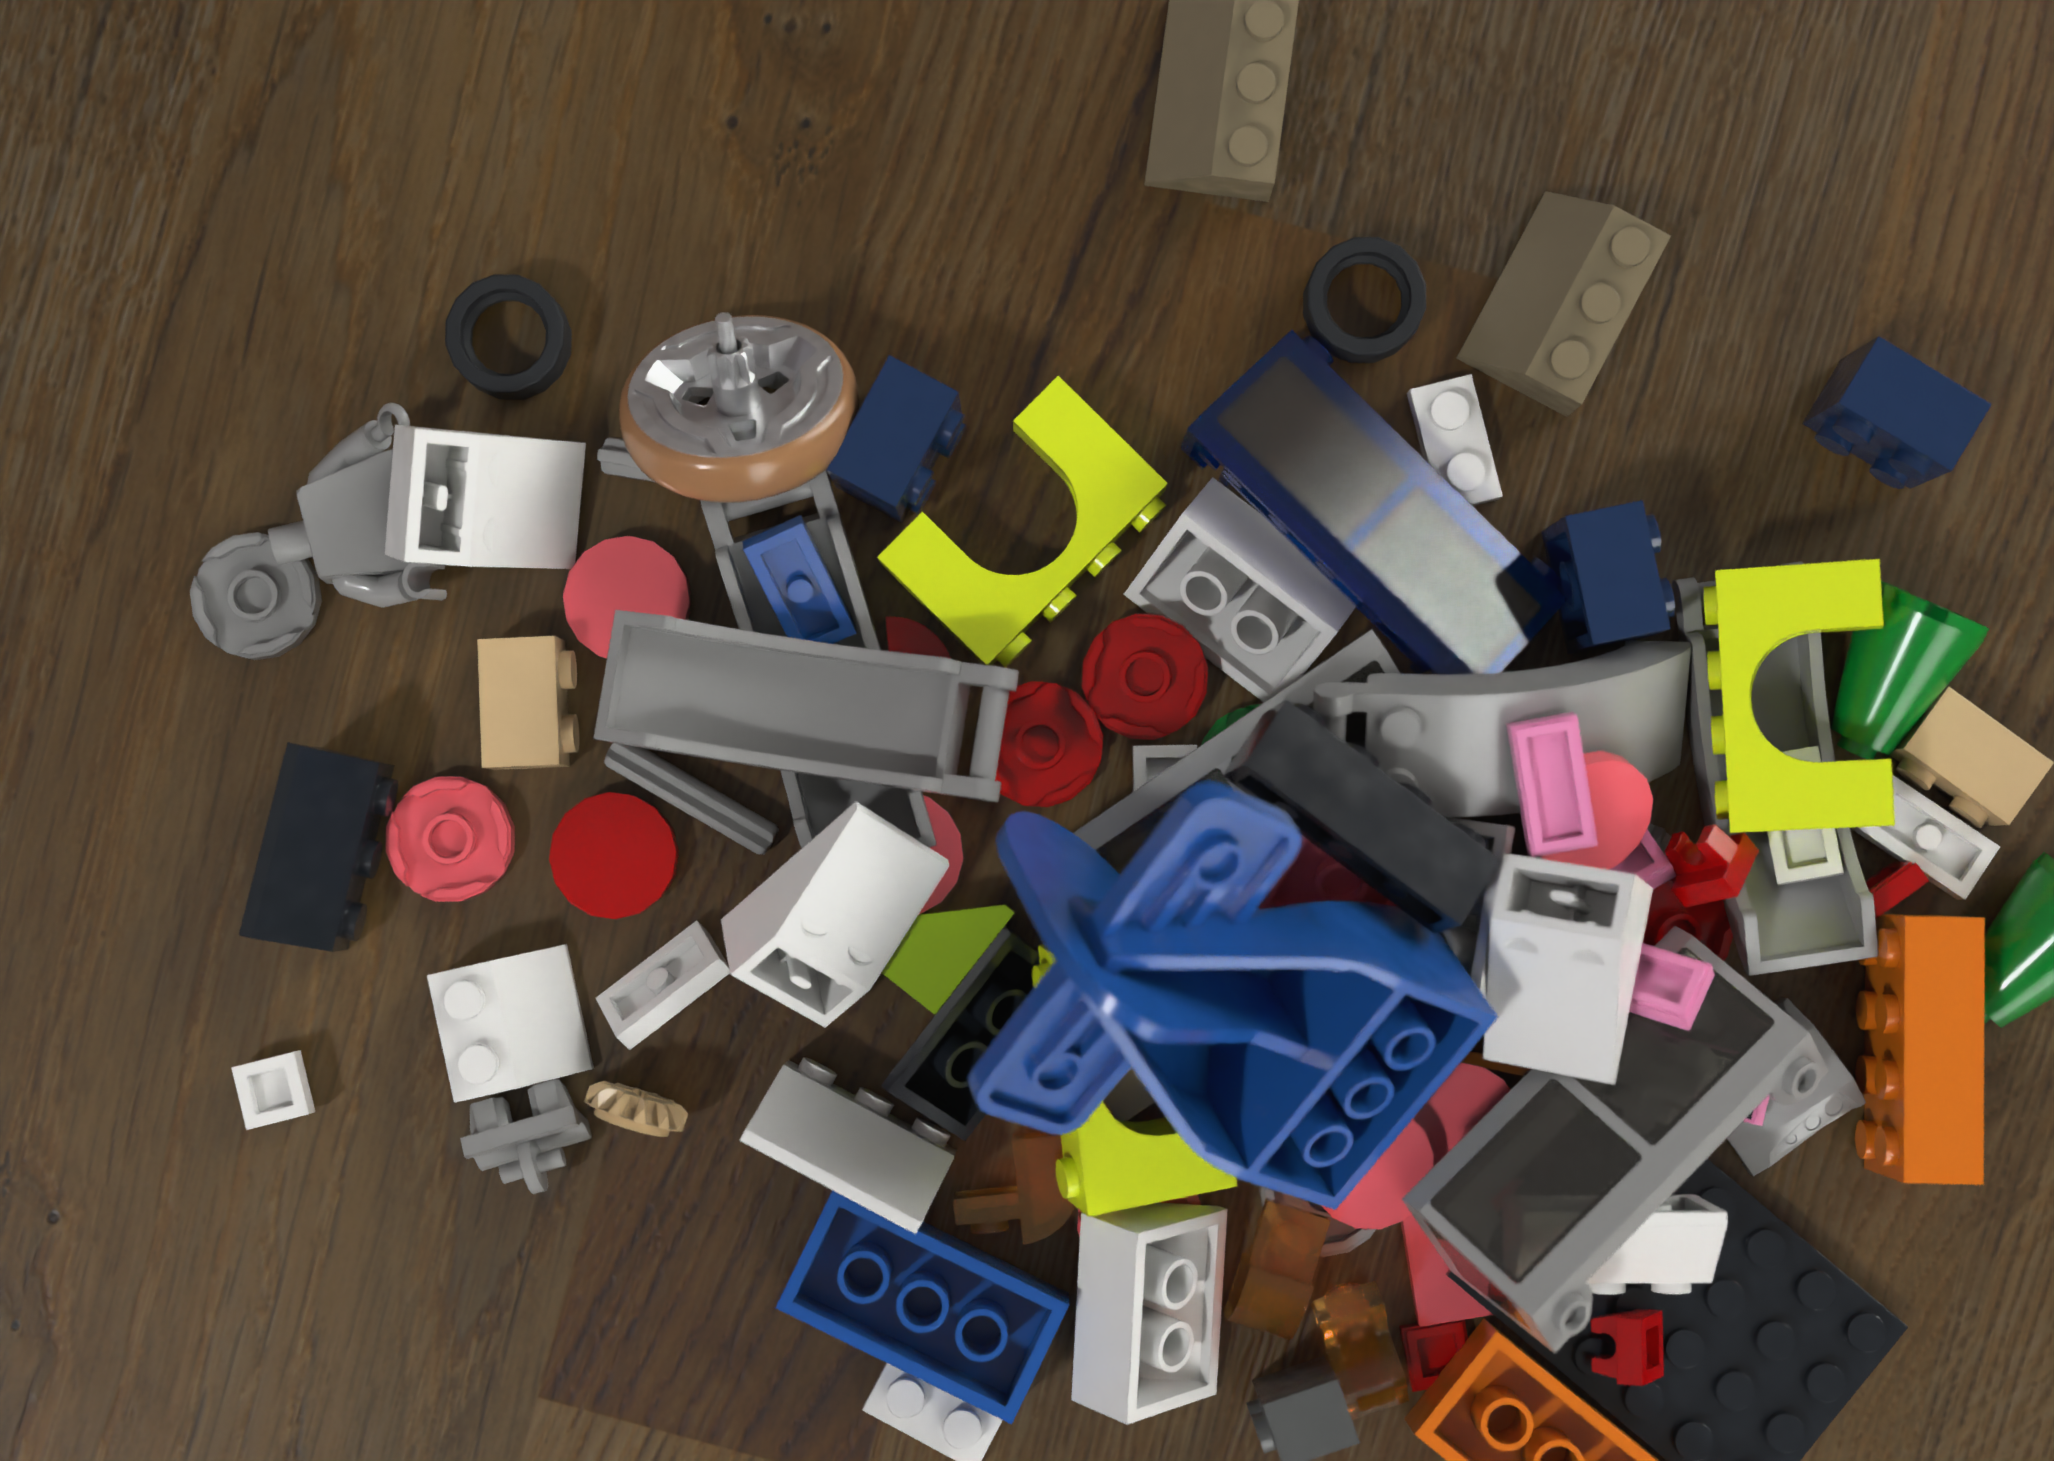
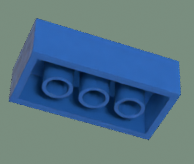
[775,1190,1069,1424]

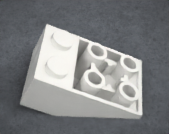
[384,425,586,569]
[721,802,949,1027]
[1483,853,1653,1085]

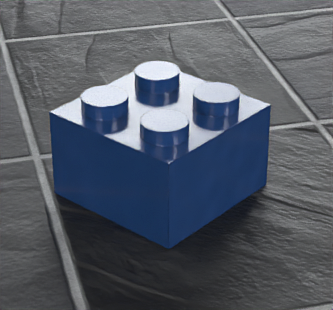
[1802,336,1992,489]
[827,355,966,523]
[1541,500,1675,654]

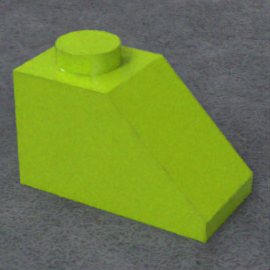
[881,904,1015,1015]

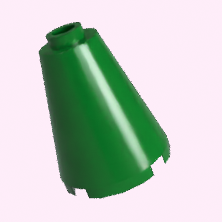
[1830,580,1990,760]
[1984,852,2054,1028]

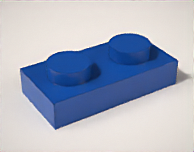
[742,515,856,644]

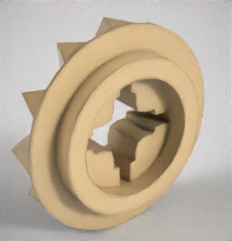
[584,1081,688,1137]

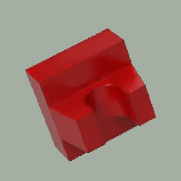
[1664,824,1759,908]
[1591,1309,1664,1386]

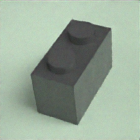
[1246,1356,1360,1461]

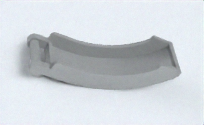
[700,469,937,849]
[1672,561,1878,976]
[594,610,1019,802]
[1313,640,1691,817]

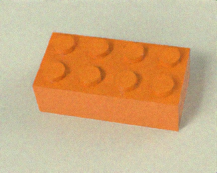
[1855,914,1985,1185]
[1404,1318,1660,1461]

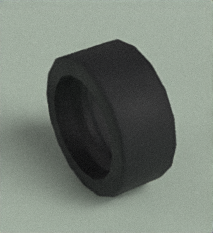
[1303,237,1426,363]
[445,274,572,400]

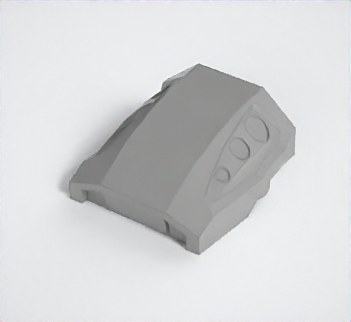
[1710,997,1866,1176]

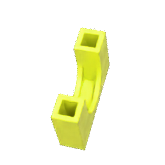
[877,376,1168,668]
[1704,559,1895,833]
[1032,944,1237,1217]

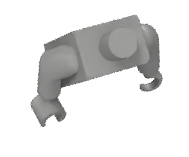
[268,403,447,608]

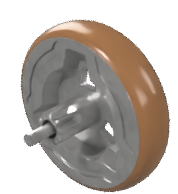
[619,312,859,503]

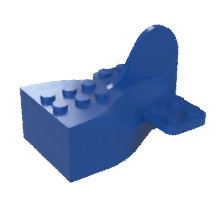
[968,781,1498,1210]

